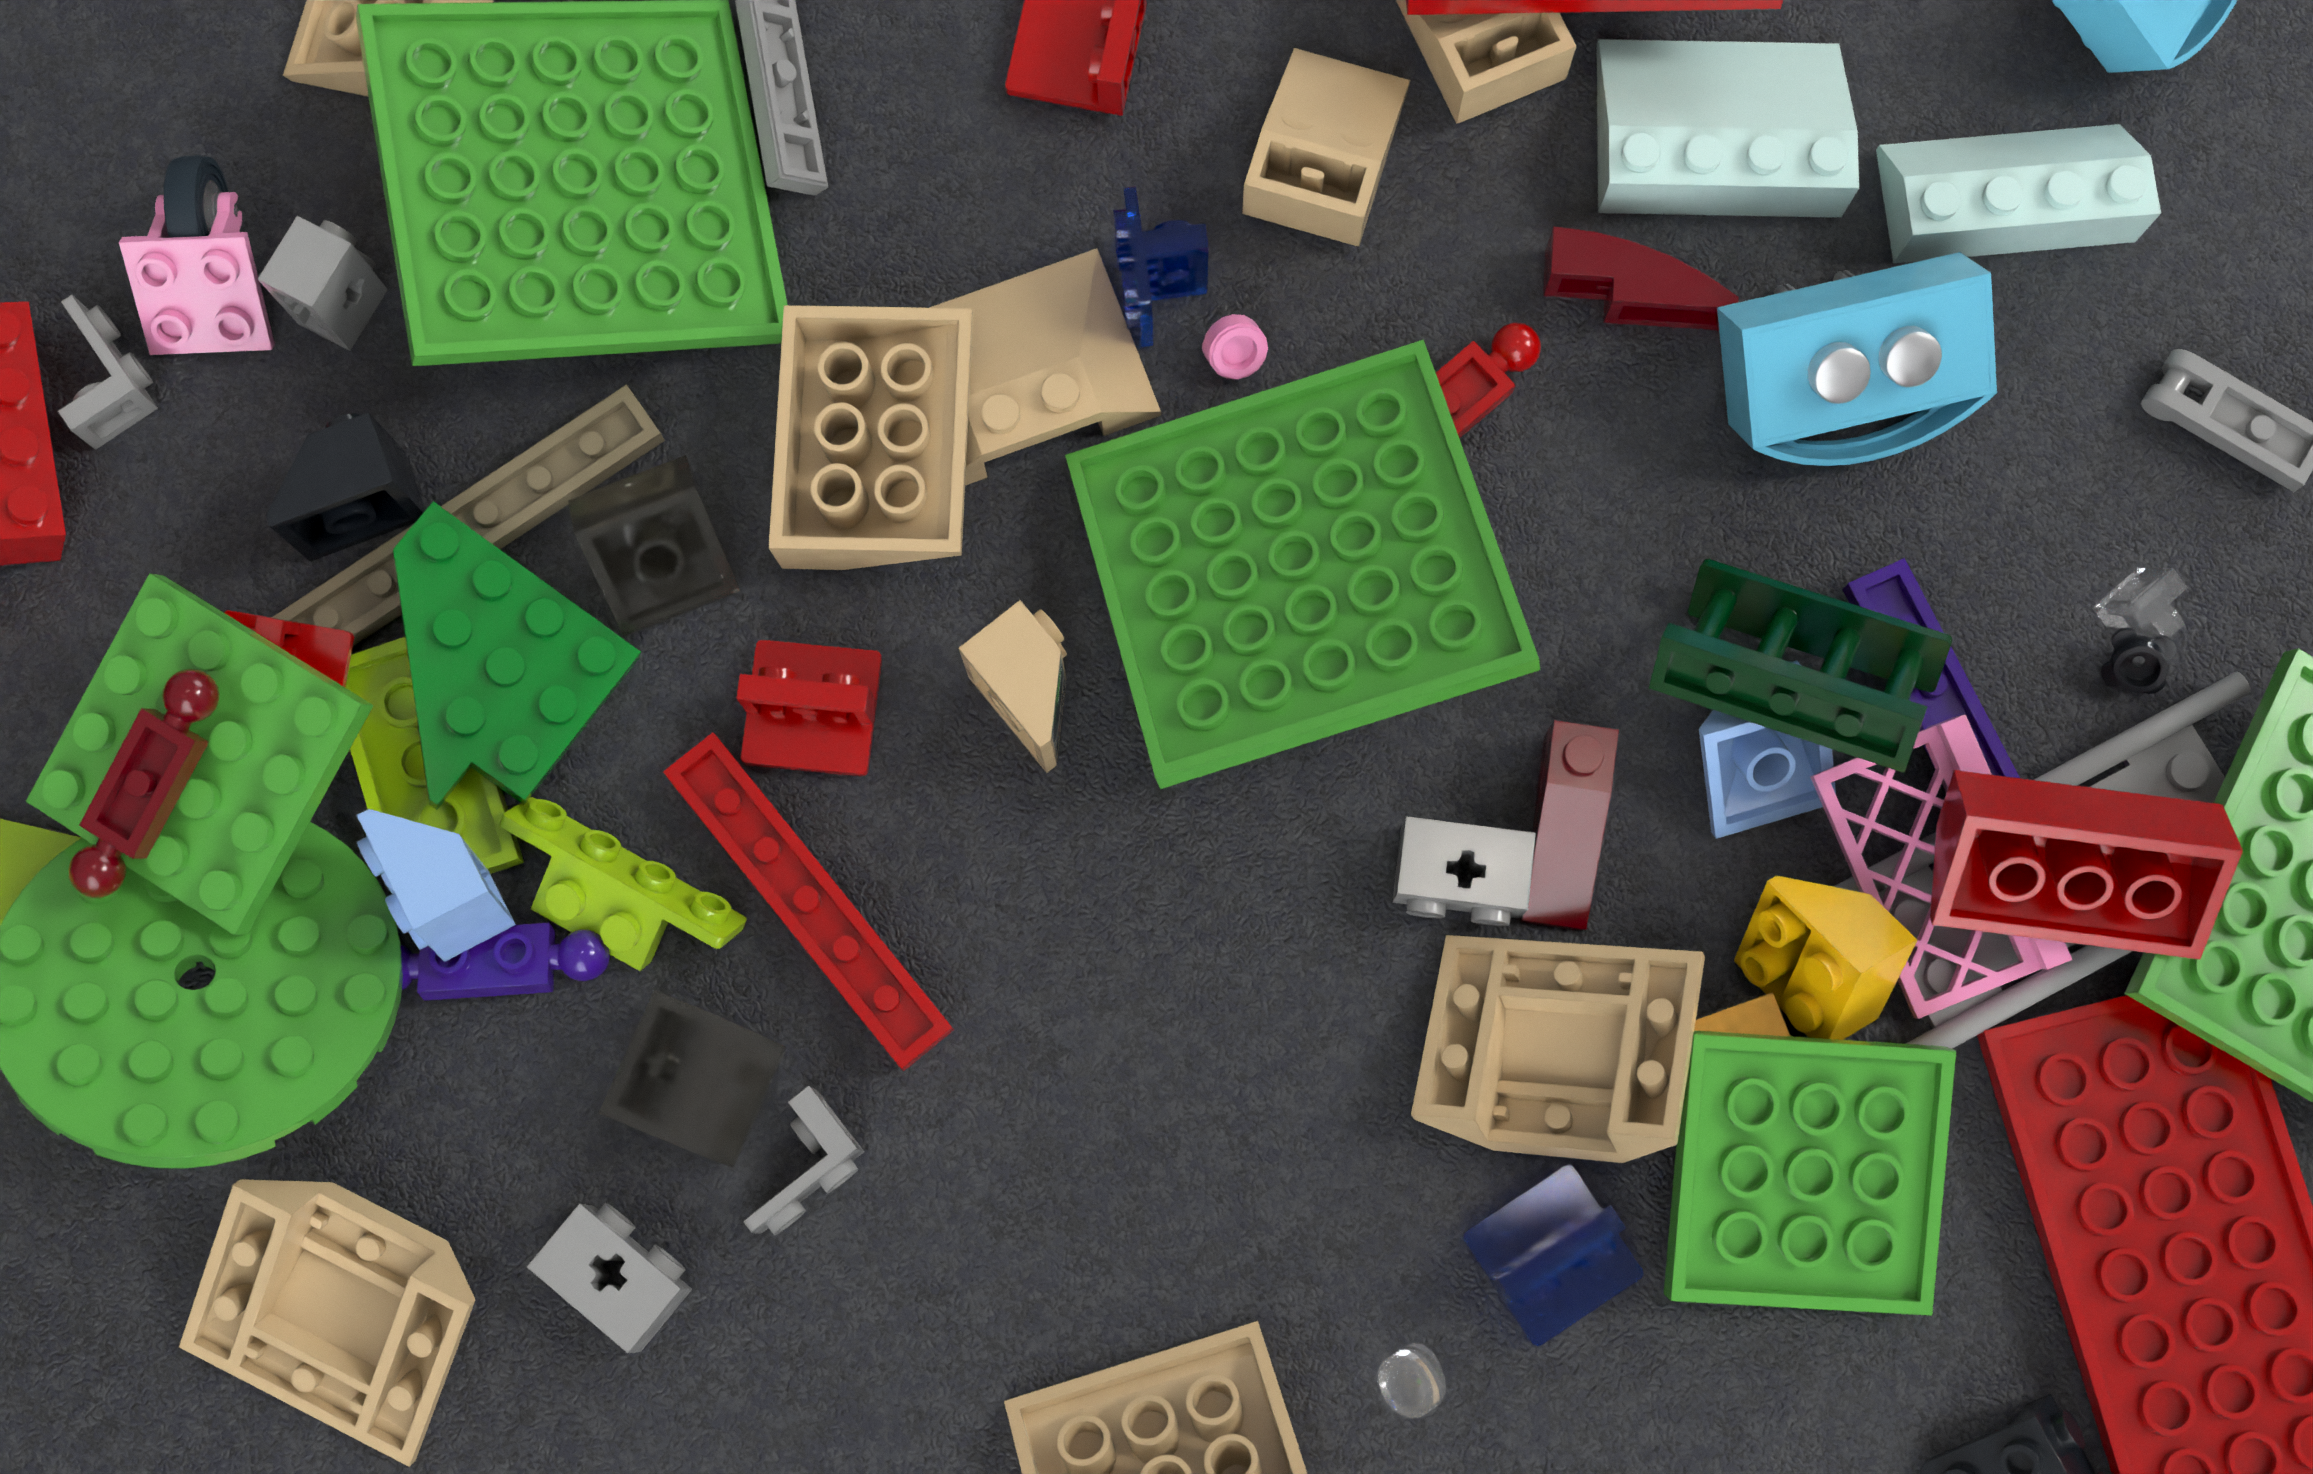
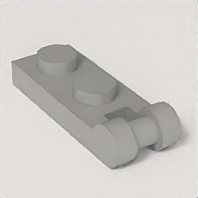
[2141,349,2313,492]

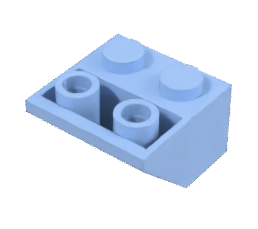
[357,809,516,962]

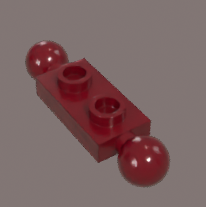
[68,669,219,898]

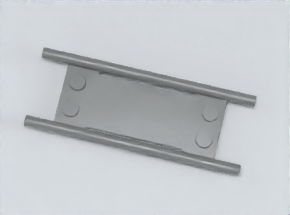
[1833,672,2250,1049]

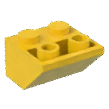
[1734,876,1917,1040]

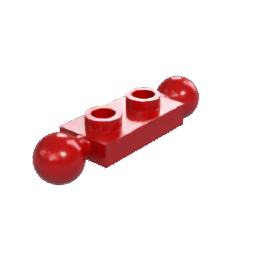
[1436,323,1541,438]

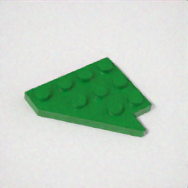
[393,501,641,810]

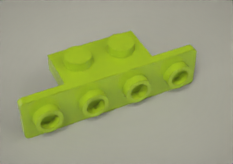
[499,797,747,971]

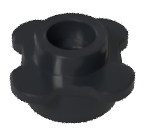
[2101,627,2177,694]

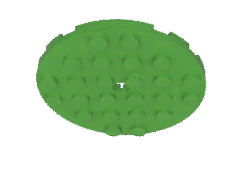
[0,822,403,1168]

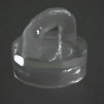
[1378,1342,1446,1418]

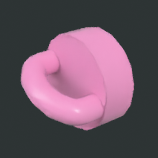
[1202,314,1268,380]

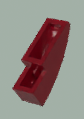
[1543,227,1739,330]

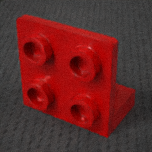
[1005,0,1147,116]

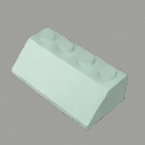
[1876,124,2161,263]

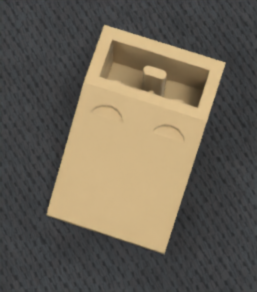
[1396,0,1576,124]
[1242,48,1410,247]

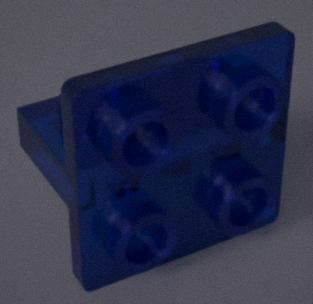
[1113,186,1209,347]
[1463,1165,1643,1346]

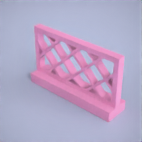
[1810,714,2072,1019]

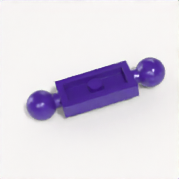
[400,923,610,1001]

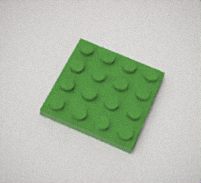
[26,573,374,935]
[1664,1030,1956,1316]

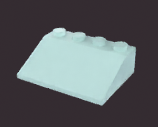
[1596,39,1859,218]

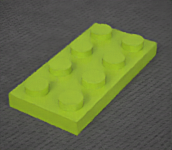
[345,637,524,874]

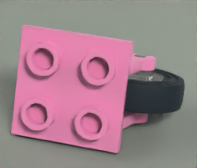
[119,155,275,355]

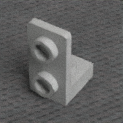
[58,295,158,450]
[744,1086,864,1236]

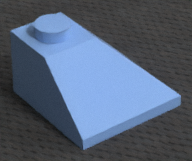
[1699,660,1836,839]

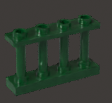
[1649,559,1953,773]

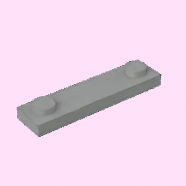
[735,0,828,196]

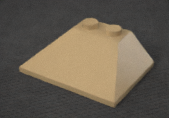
[929,248,1161,486]
[1411,935,1705,1163]
[179,1179,476,1467]

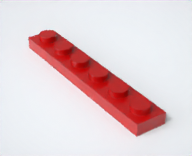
[663,732,954,1071]

